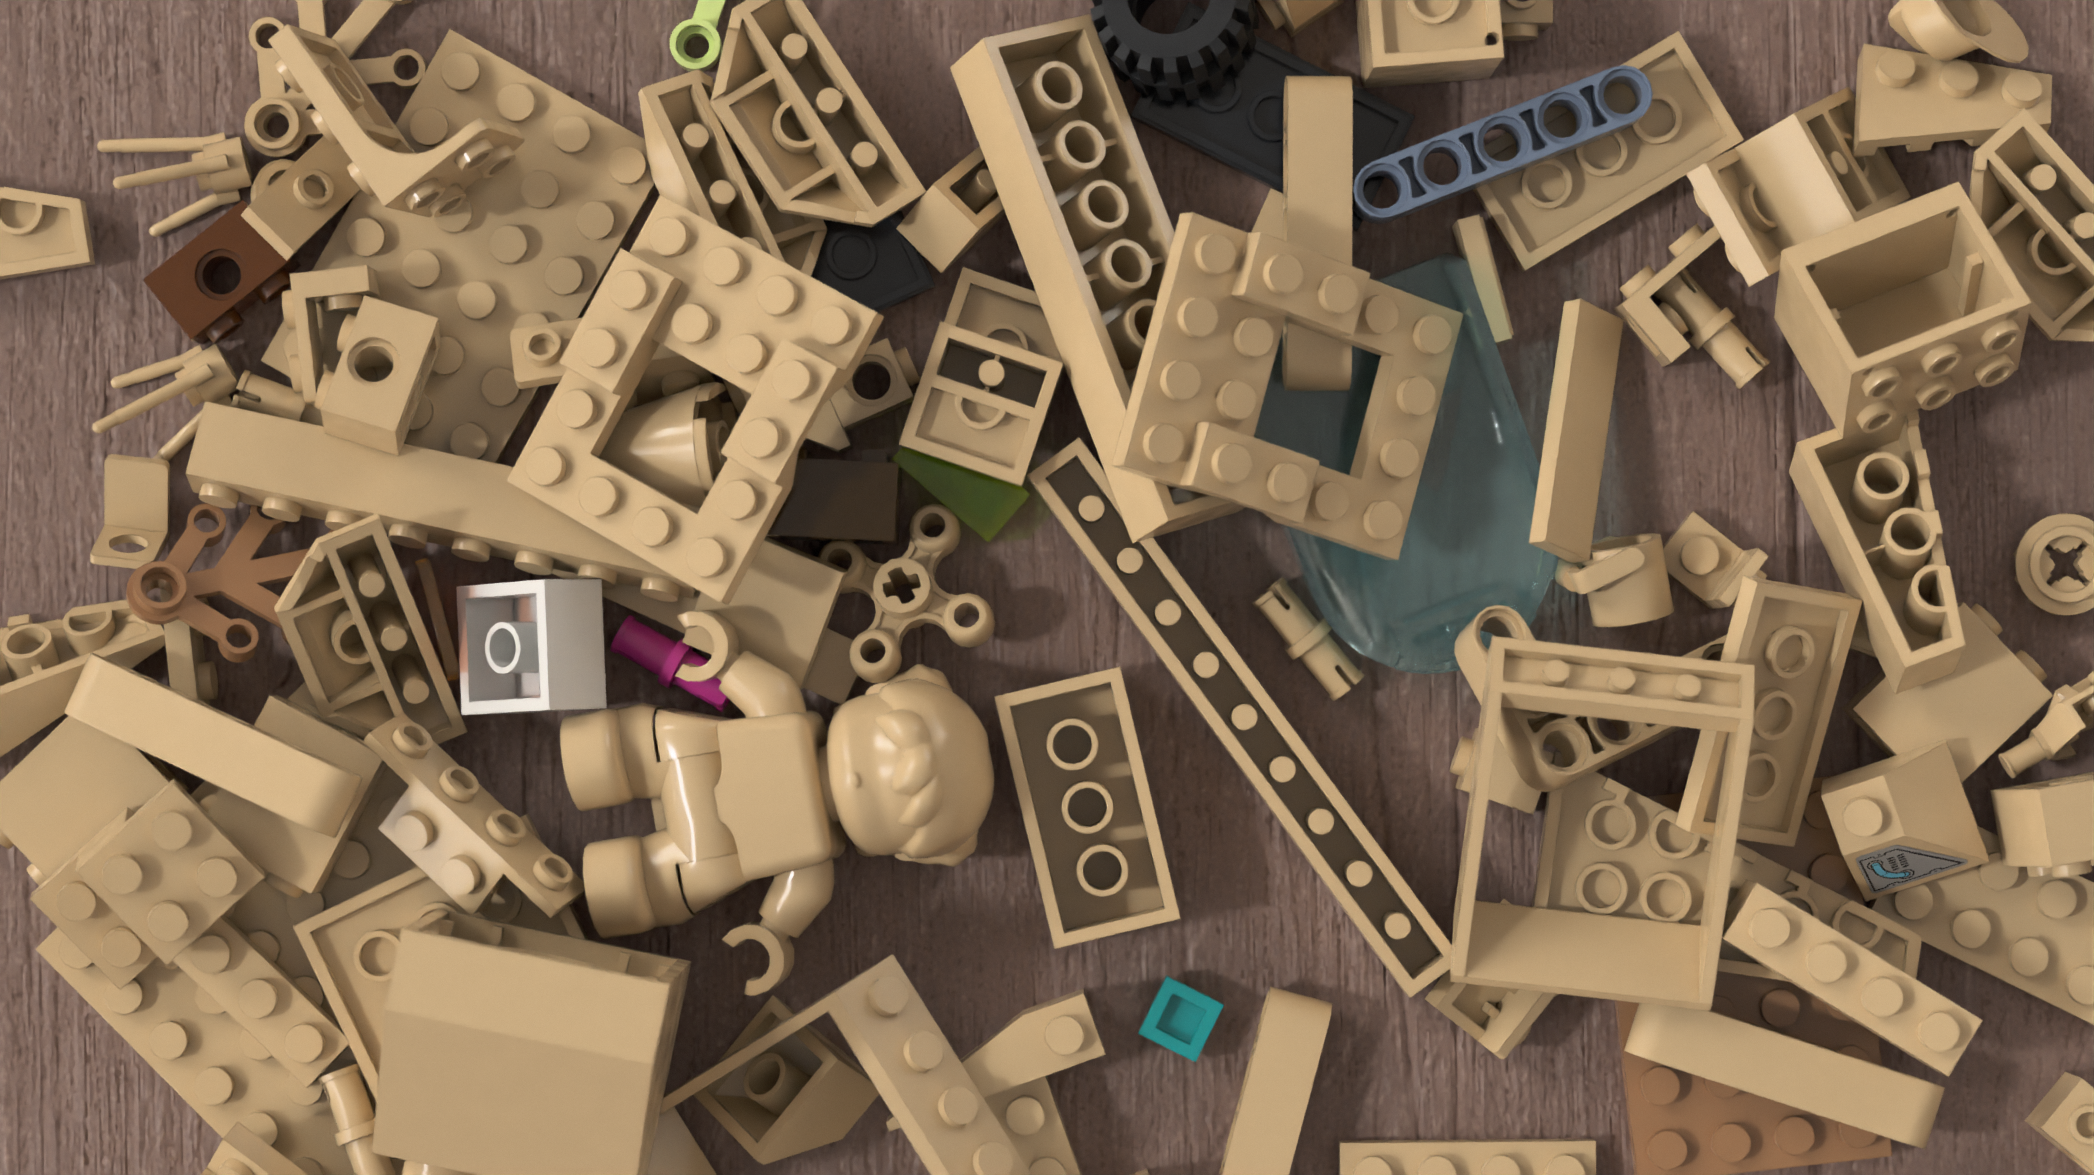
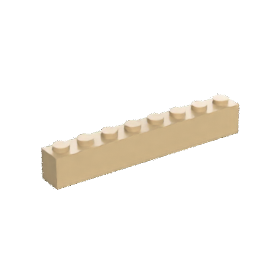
[185,401,701,602]

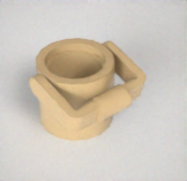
[1554,533,1674,627]

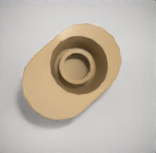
[1888,0,2029,63]

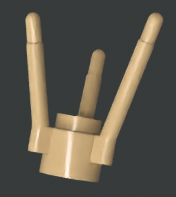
[97,132,253,237]
[92,344,239,461]

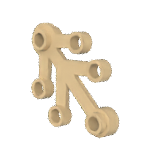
[244,0,428,158]

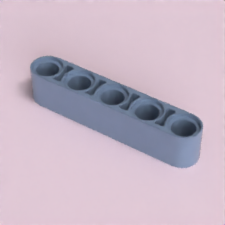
[1352,65,1653,225]

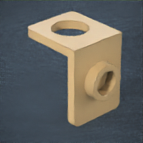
[90,454,170,569]

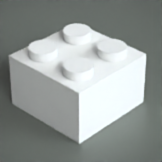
[456,579,607,715]

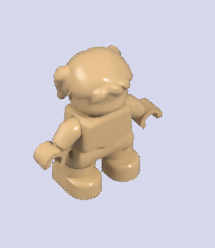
[560,611,994,996]

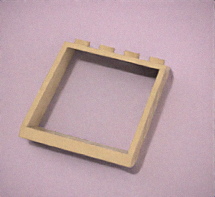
[1450,636,1755,1011]
[647,954,1031,1175]

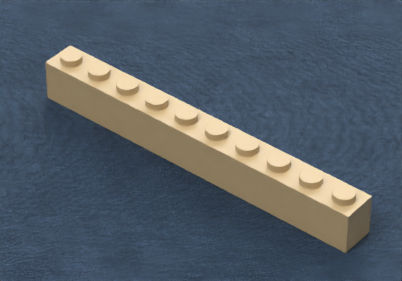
[1027,437,1452,998]

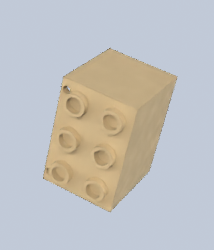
[1355,0,1504,88]
[1774,182,2031,439]

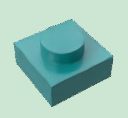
[1138,975,1224,1062]

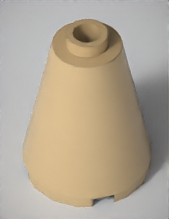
[599,382,738,507]

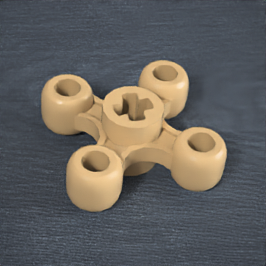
[817,504,995,683]

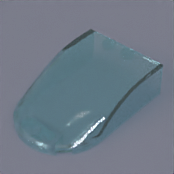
[1254,252,1558,674]

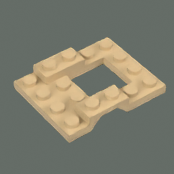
[506,195,884,605]
[1111,212,1464,560]

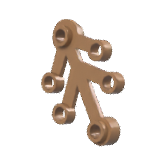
[126,503,334,663]

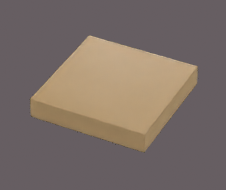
[682,536,848,690]

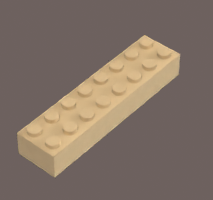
[950,14,1246,544]

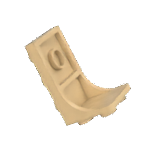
[268,24,525,217]

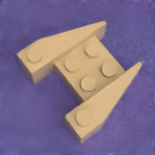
[886,989,1150,1175]

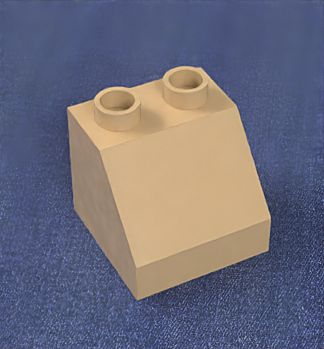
[372,909,691,1175]

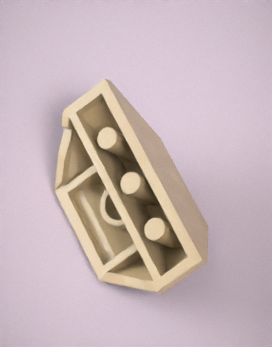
[710,0,926,227]
[638,69,827,277]
[1969,108,2094,342]
[274,513,468,745]

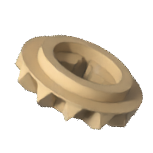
[2013,513,2094,615]

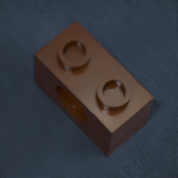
[143,200,301,345]

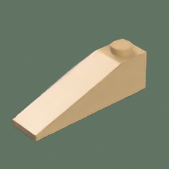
[0,600,166,757]

